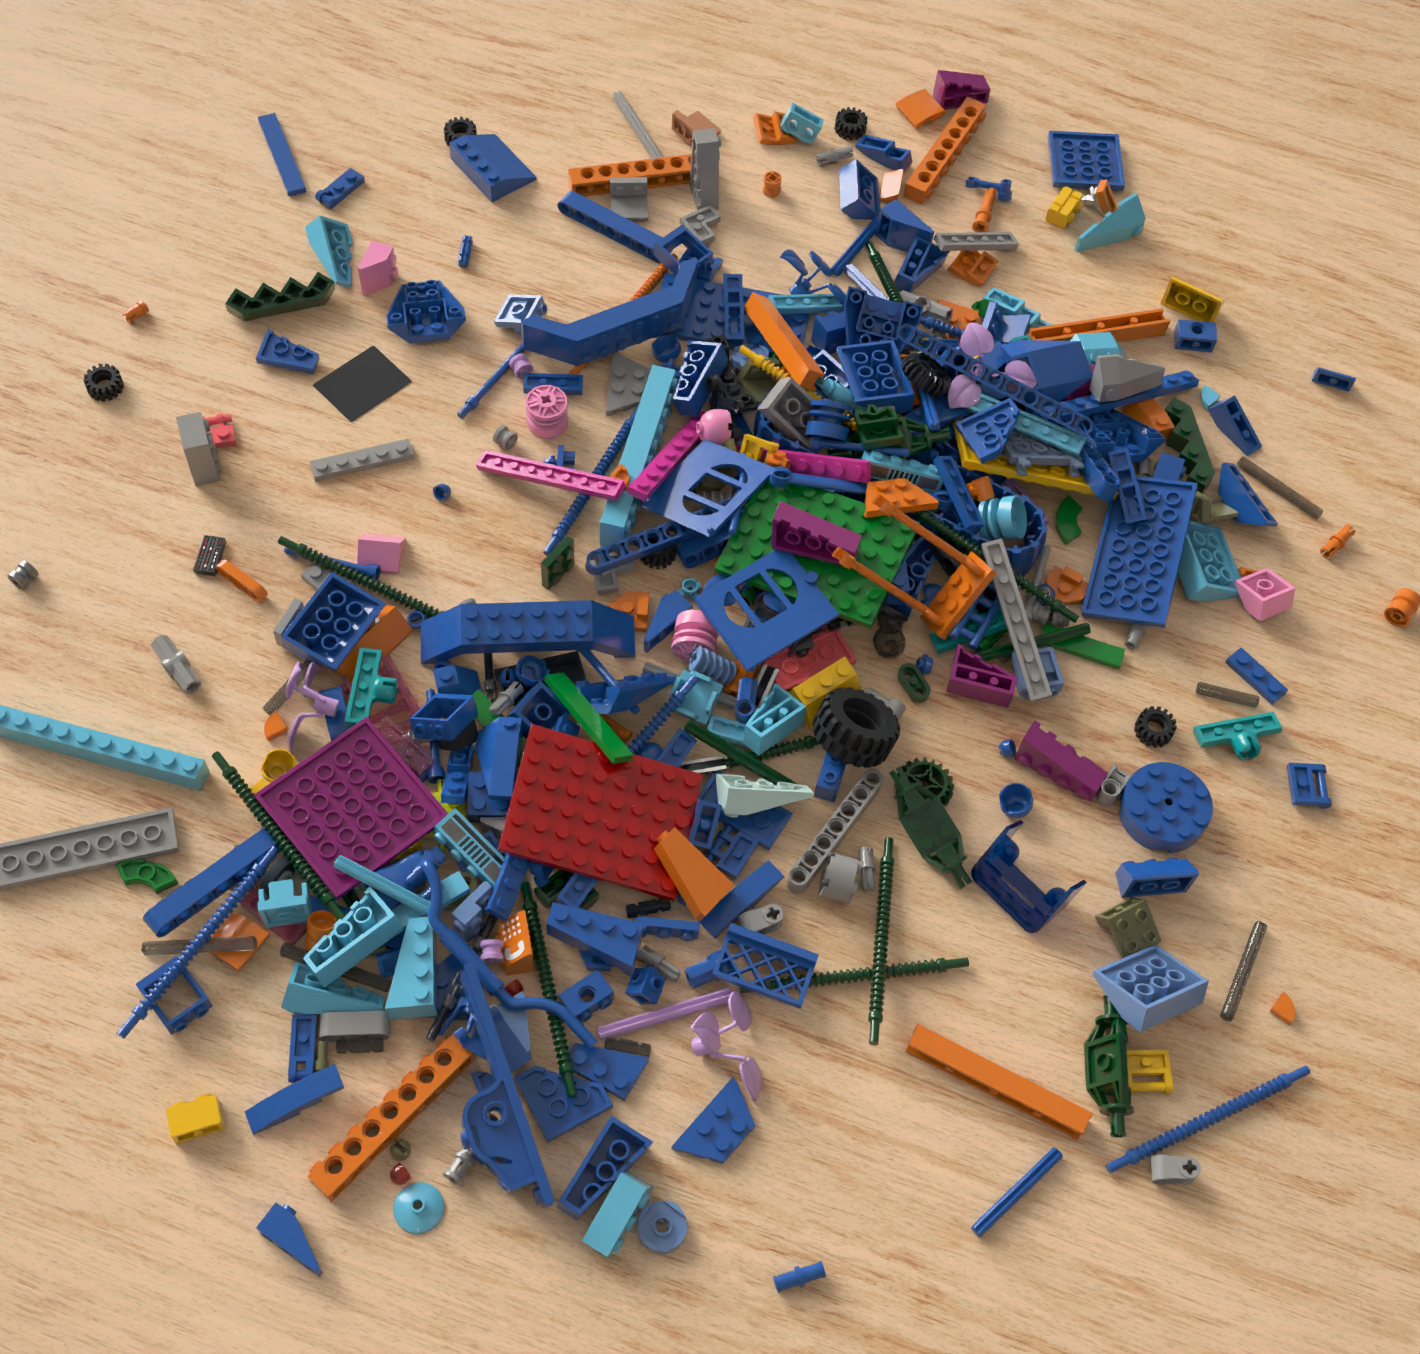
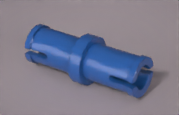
[773,1261,826,1293]

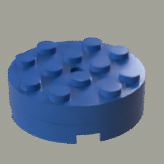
[1119,762,1213,853]

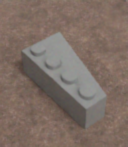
[690,128,721,210]

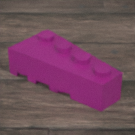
[772,501,862,565]

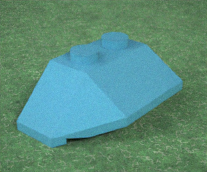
[1070,332,1127,366]

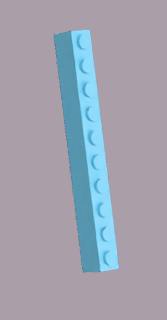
[0,705,210,791]

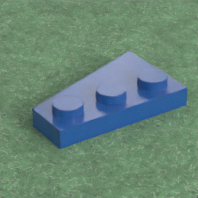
[256,329,320,374]
[569,1043,649,1101]

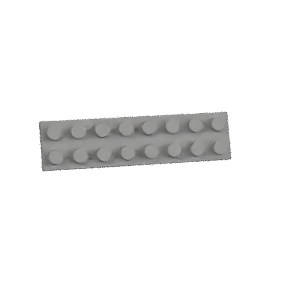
[0,807,179,890]

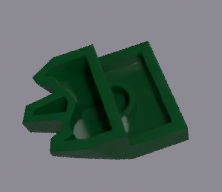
[855,405,904,450]

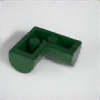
[534,869,599,910]

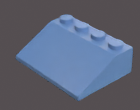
[1093,944,1209,1032]

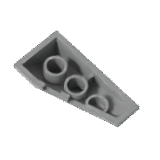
[1089,354,1166,402]

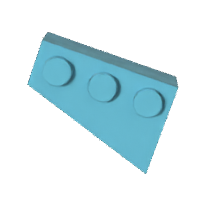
[743,683,807,756]
[582,1171,653,1257]

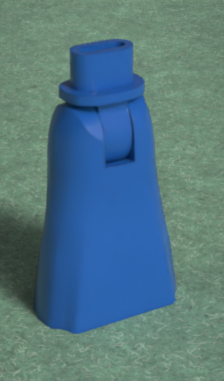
[365,846,447,910]

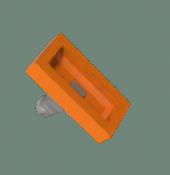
[1082,180,1117,218]

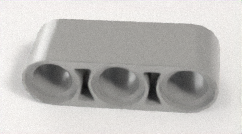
[319,1011,390,1042]

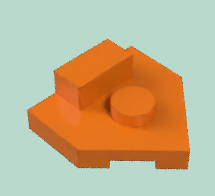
[1044,566,1088,605]
[608,591,650,632]

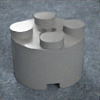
[819,852,862,903]

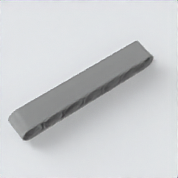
[787,769,883,894]

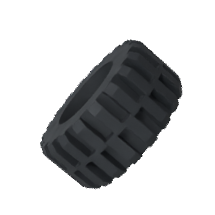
[812,687,900,768]

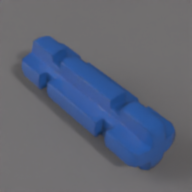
[458,235,473,268]

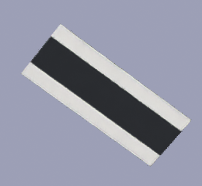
[755,664,779,706]
[681,755,726,773]

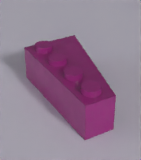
[1014,720,1108,802]

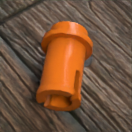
[122,301,149,323]

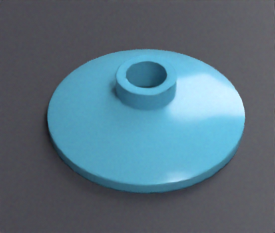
[393,1182,444,1234]

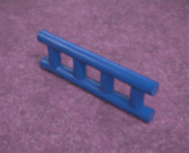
[950,580,1000,650]

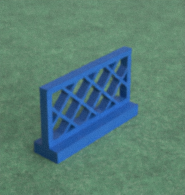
[711,923,819,1009]

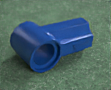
[735,677,758,724]
[684,950,734,989]

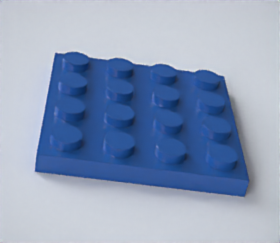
[1048,130,1125,191]

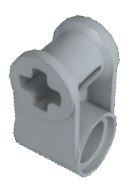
[1096,764,1132,807]
[738,904,783,934]
[1151,1154,1201,1185]

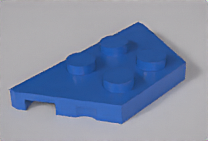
[671,1077,755,1164]

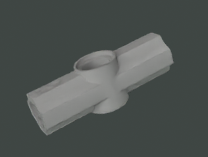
[900,290,953,325]
[151,635,202,694]

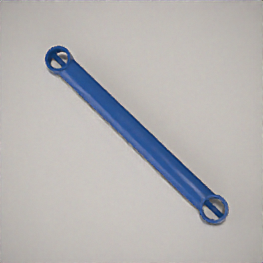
[769,467,953,510]

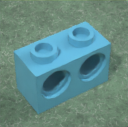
[780,103,824,145]

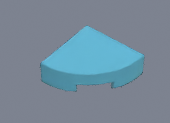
[1200,385,1221,410]

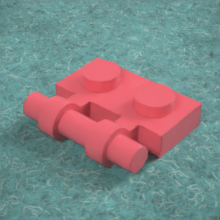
[202,413,236,448]

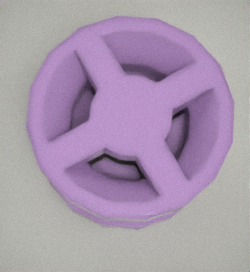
[509,353,533,379]
[480,939,504,963]

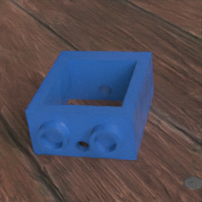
[653,224,713,276]
[409,693,479,741]
[136,956,212,1035]

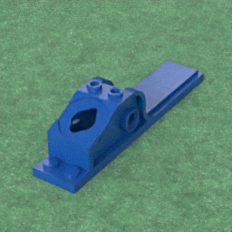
[460,962,555,1209]

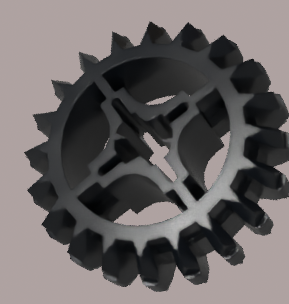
[901,351,952,398]

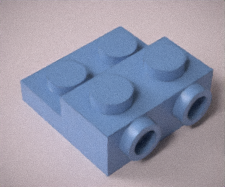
[494,294,547,333]
[1010,647,1064,700]
[451,881,492,943]

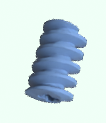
[688,645,737,684]

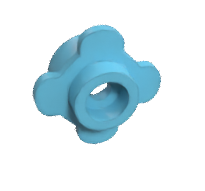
[678,578,702,600]

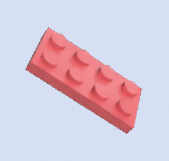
[763,630,856,692]

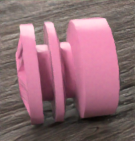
[526,385,568,439]
[671,610,719,663]

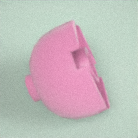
[696,409,732,445]

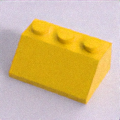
[1160,276,1225,323]
[789,656,861,731]

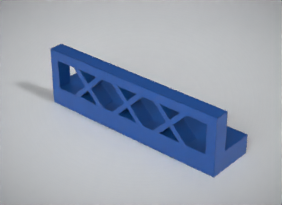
[933,456,985,533]

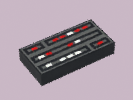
[193,535,226,576]

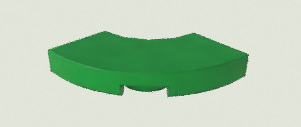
[1056,495,1083,545]
[115,859,179,894]

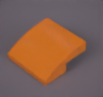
[895,89,946,129]
[753,111,796,145]
[947,250,999,287]
[203,911,270,972]

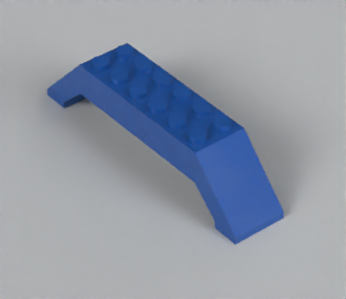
[521,257,698,366]
[421,600,635,664]

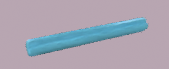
[334,855,442,916]

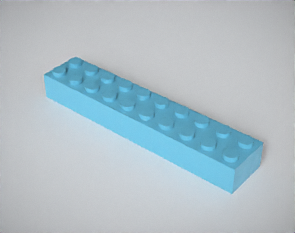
[600,365,678,546]

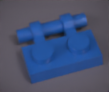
[705,825,759,880]

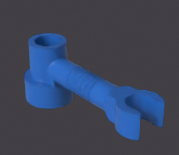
[965,177,1012,201]

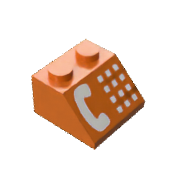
[495,910,534,976]

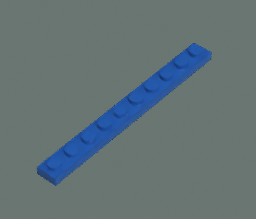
[1033,370,1199,424]
[485,716,580,922]
[555,728,698,908]

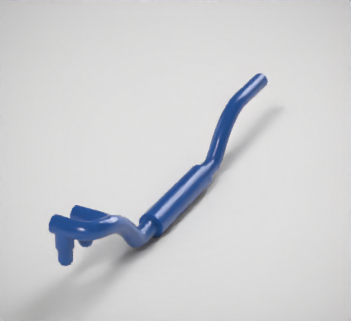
[405,858,598,1049]

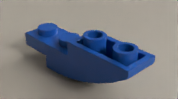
[441,745,475,804]

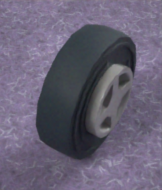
[260,856,295,895]

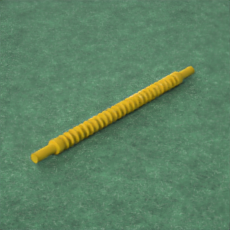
[738,345,907,460]

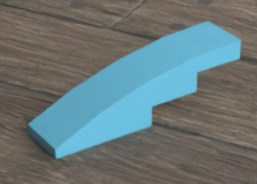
[983,287,1053,333]

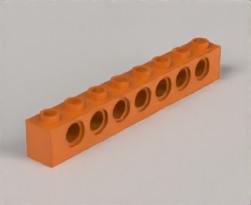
[903,97,986,205]
[568,154,691,196]
[308,1033,475,1203]

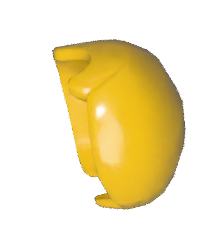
[261,748,297,783]

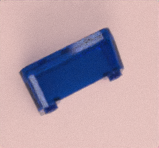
[971,820,1087,933]

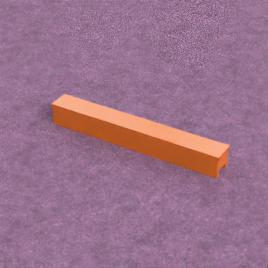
[744,292,825,391]
[1028,308,1171,342]
[905,1024,1093,1140]

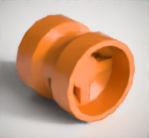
[762,171,782,197]

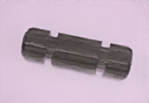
[604,1037,651,1057]
[336,1038,384,1054]

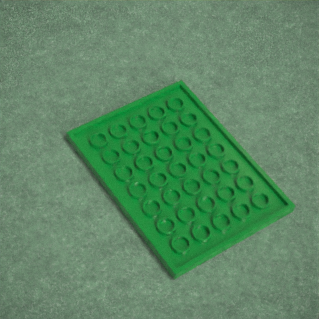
[714,476,920,629]

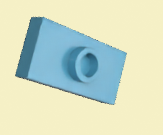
[707,715,748,748]

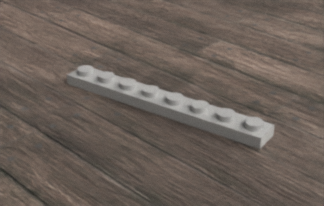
[981,538,1052,703]

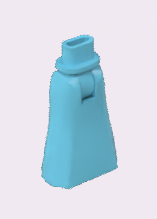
[816,377,868,414]

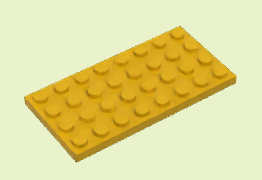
[953,419,1118,499]

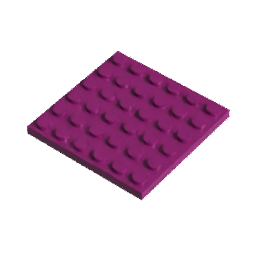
[254,717,448,900]

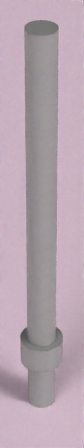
[1024,545,1051,624]

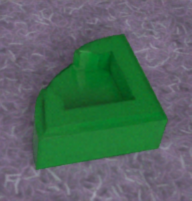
[971,299,996,318]

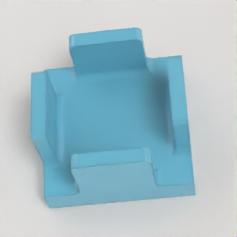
[669,669,724,726]
[258,879,313,928]

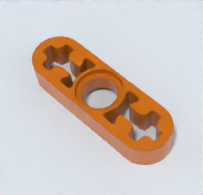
[215,559,268,603]

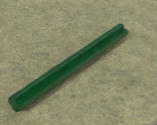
[974,623,1091,661]
[684,720,797,785]

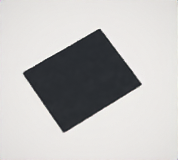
[313,346,412,422]

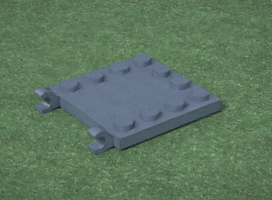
[1002,414,1084,478]

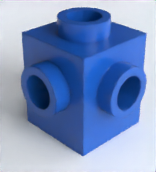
[625,966,666,1005]

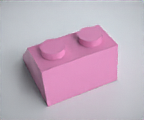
[358,241,399,295]
[1235,568,1295,621]

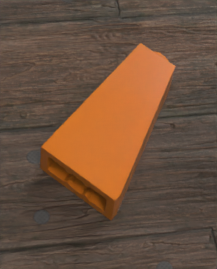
[654,827,734,922]

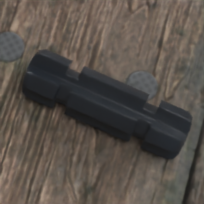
[626,898,671,918]

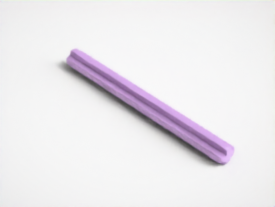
[597,988,732,1040]

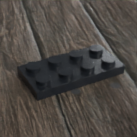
[494,651,587,706]

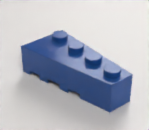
[556,1115,653,1220]

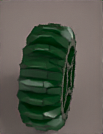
[894,757,954,809]

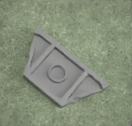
[606,352,650,416]

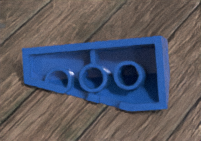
[475,717,523,800]

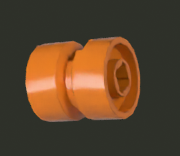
[1384,588,1420,627]
[305,910,338,952]

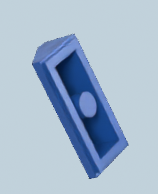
[1312,367,1356,392]

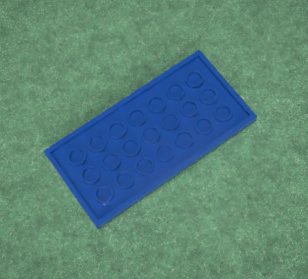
[660,273,810,357]
[1081,476,1198,628]

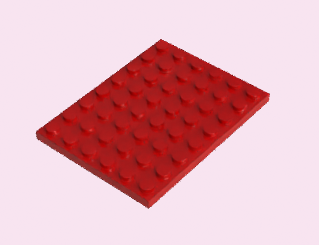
[497,724,703,901]

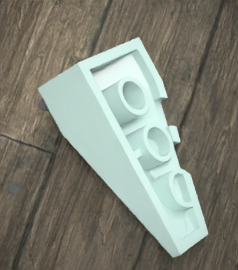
[716,774,814,817]

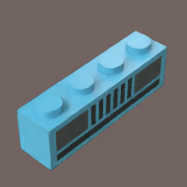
[861,450,943,493]
[433,808,505,890]

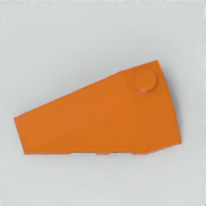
[1123,398,1175,443]

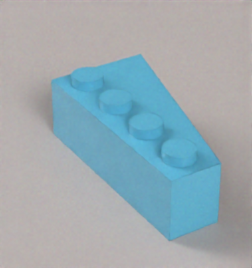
[303,886,403,988]
[385,917,437,1020]

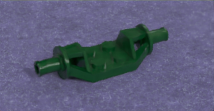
[828,417,951,459]
[889,766,973,889]
[1084,995,1134,1138]

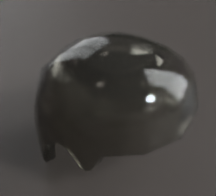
[873,625,906,660]

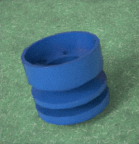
[805,399,853,442]

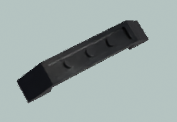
[705,336,758,416]
[788,603,908,658]

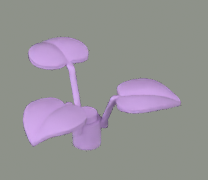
[948,323,1037,409]
[285,662,340,755]
[690,991,762,1102]

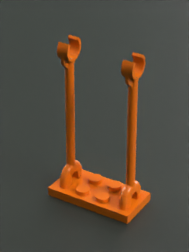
[832,494,997,640]

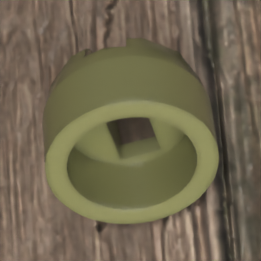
[390,1139,411,1161]

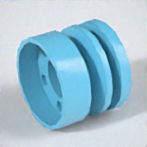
[978,495,1027,541]

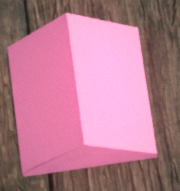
[357,534,406,574]

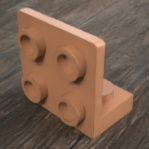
[672,110,721,146]

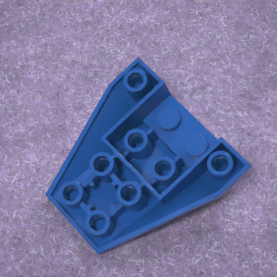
[386,280,466,344]
[844,286,924,355]
[1000,340,1093,414]
[1080,409,1166,464]
[576,672,676,714]

